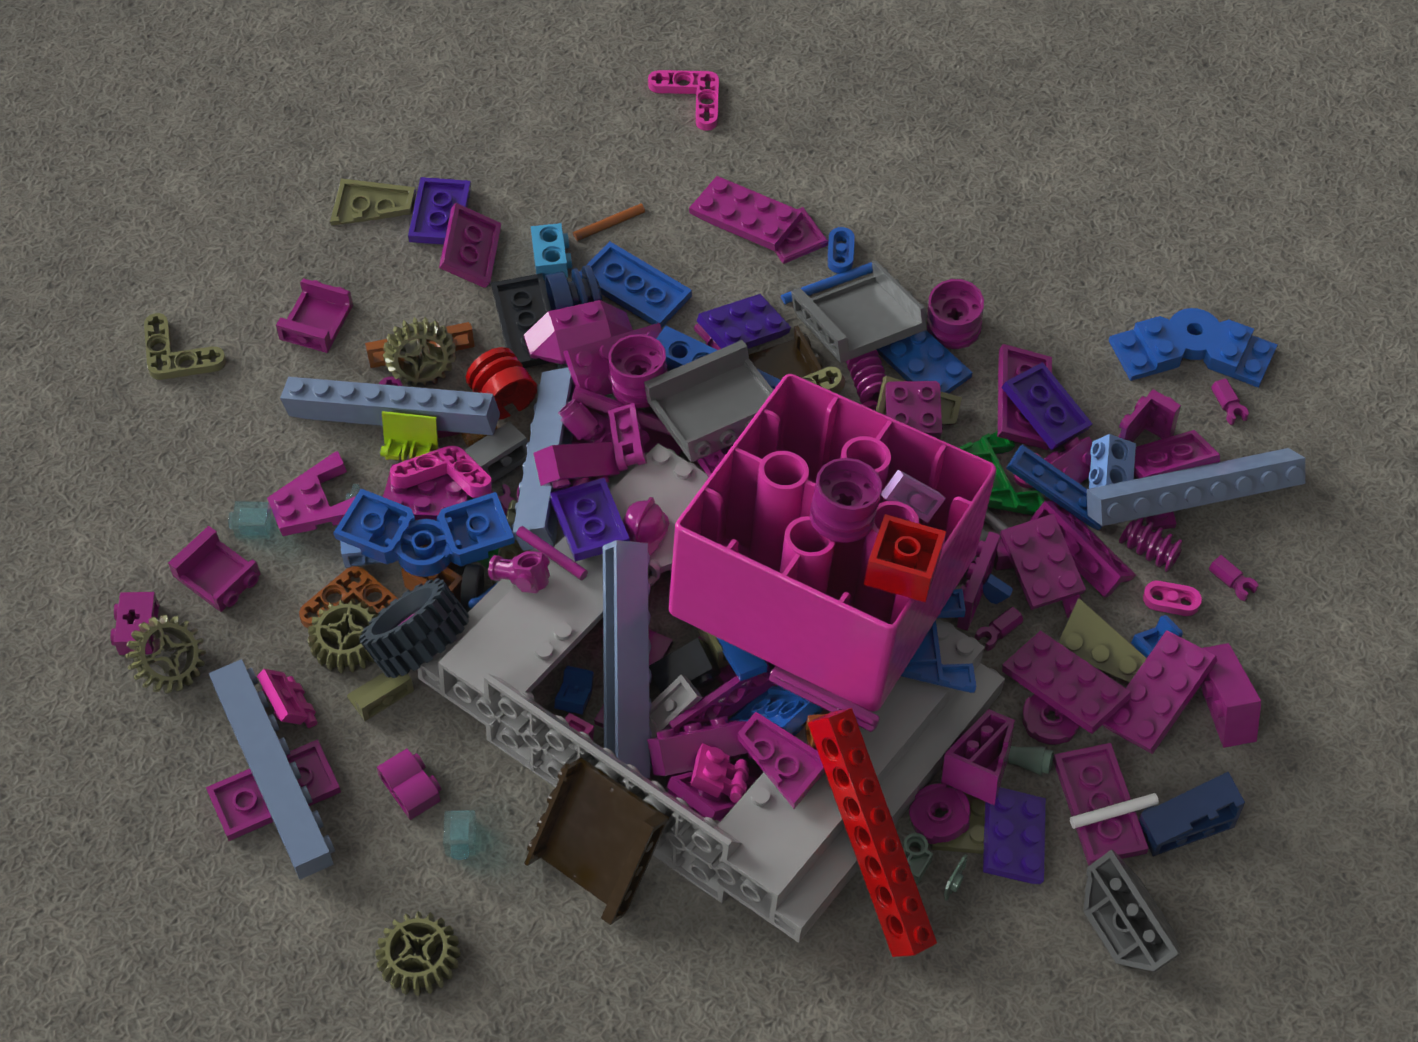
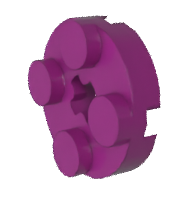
[1022,694,1080,745]
[909,783,971,844]

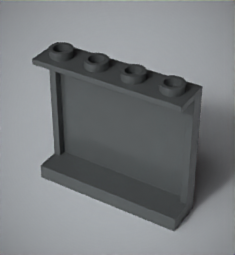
[791,260,928,363]
[644,340,773,462]

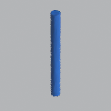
[781,262,873,304]

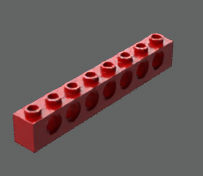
[807,708,937,957]

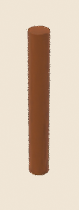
[573,203,645,241]

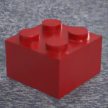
[864,514,946,603]

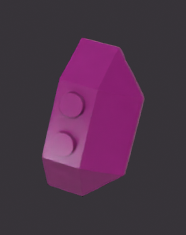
[524,300,633,365]

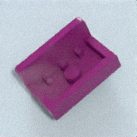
[1044,437,1092,484]

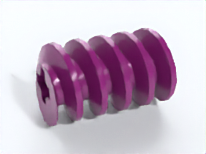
[846,350,886,404]
[1119,517,1183,572]

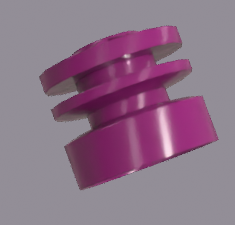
[927,279,984,349]
[608,334,667,408]
[810,458,882,543]

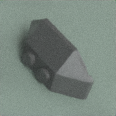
[1084,850,1181,972]

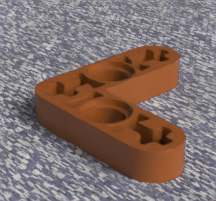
[299,566,398,629]

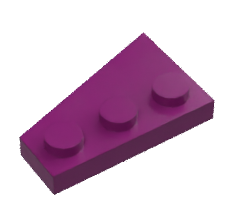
[738,712,825,809]

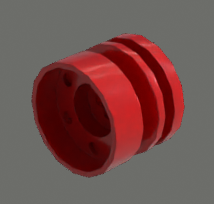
[465,347,537,420]

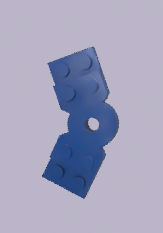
[1109,308,1277,388]
[334,489,515,577]

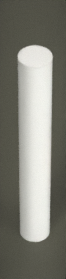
[1070,793,1159,829]

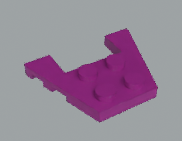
[267,451,356,536]

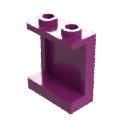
[276,278,353,353]
[168,526,261,612]

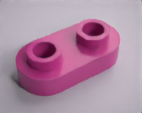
[1143,581,1202,616]

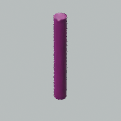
[516,526,588,580]

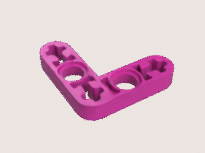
[648,70,719,131]
[390,446,492,498]

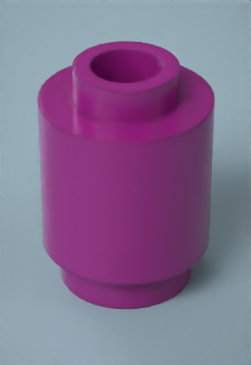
[558,399,599,441]

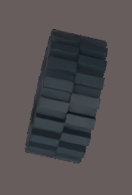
[359,579,469,678]

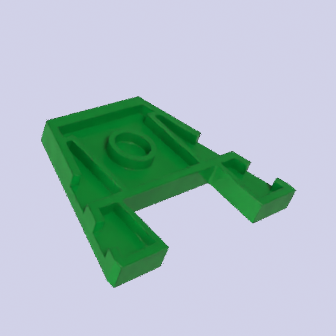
[959,429,1045,515]

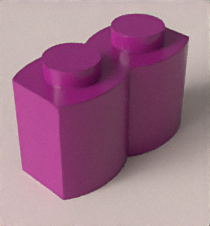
[377,748,442,820]

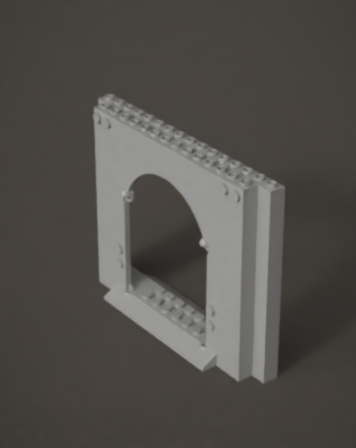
[418,444,1005,943]

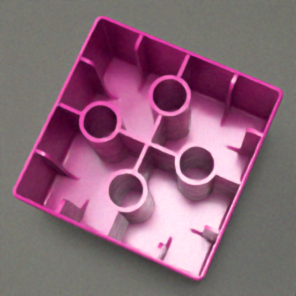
[669,374,997,712]

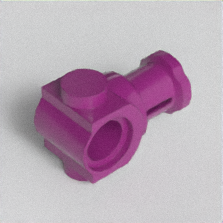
[488,551,550,593]

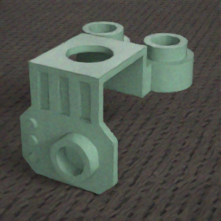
[903,833,968,901]

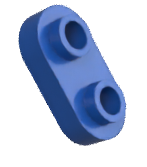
[827,227,855,274]

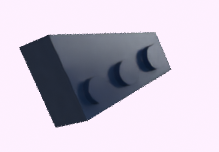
[1139,772,1245,856]

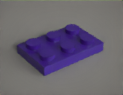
[408,177,471,245]
[697,294,791,349]
[1001,362,1092,450]
[550,478,630,562]
[983,787,1046,884]

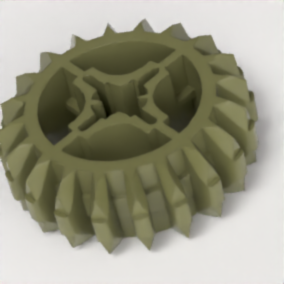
[383,317,456,387]
[307,598,379,674]
[126,615,206,694]
[375,911,461,996]

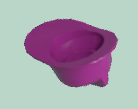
[622,497,670,555]

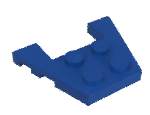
[901,589,976,693]

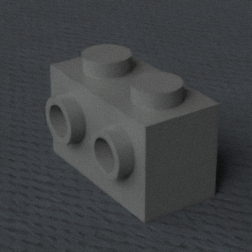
[464,421,528,483]

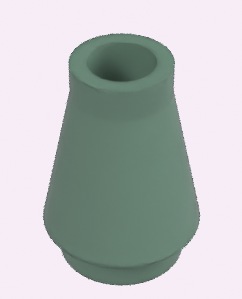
[1008,746,1054,776]

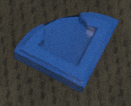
[983,574,1013,604]

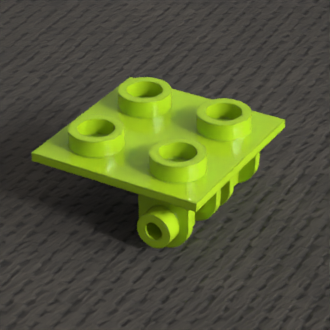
[380,411,438,462]

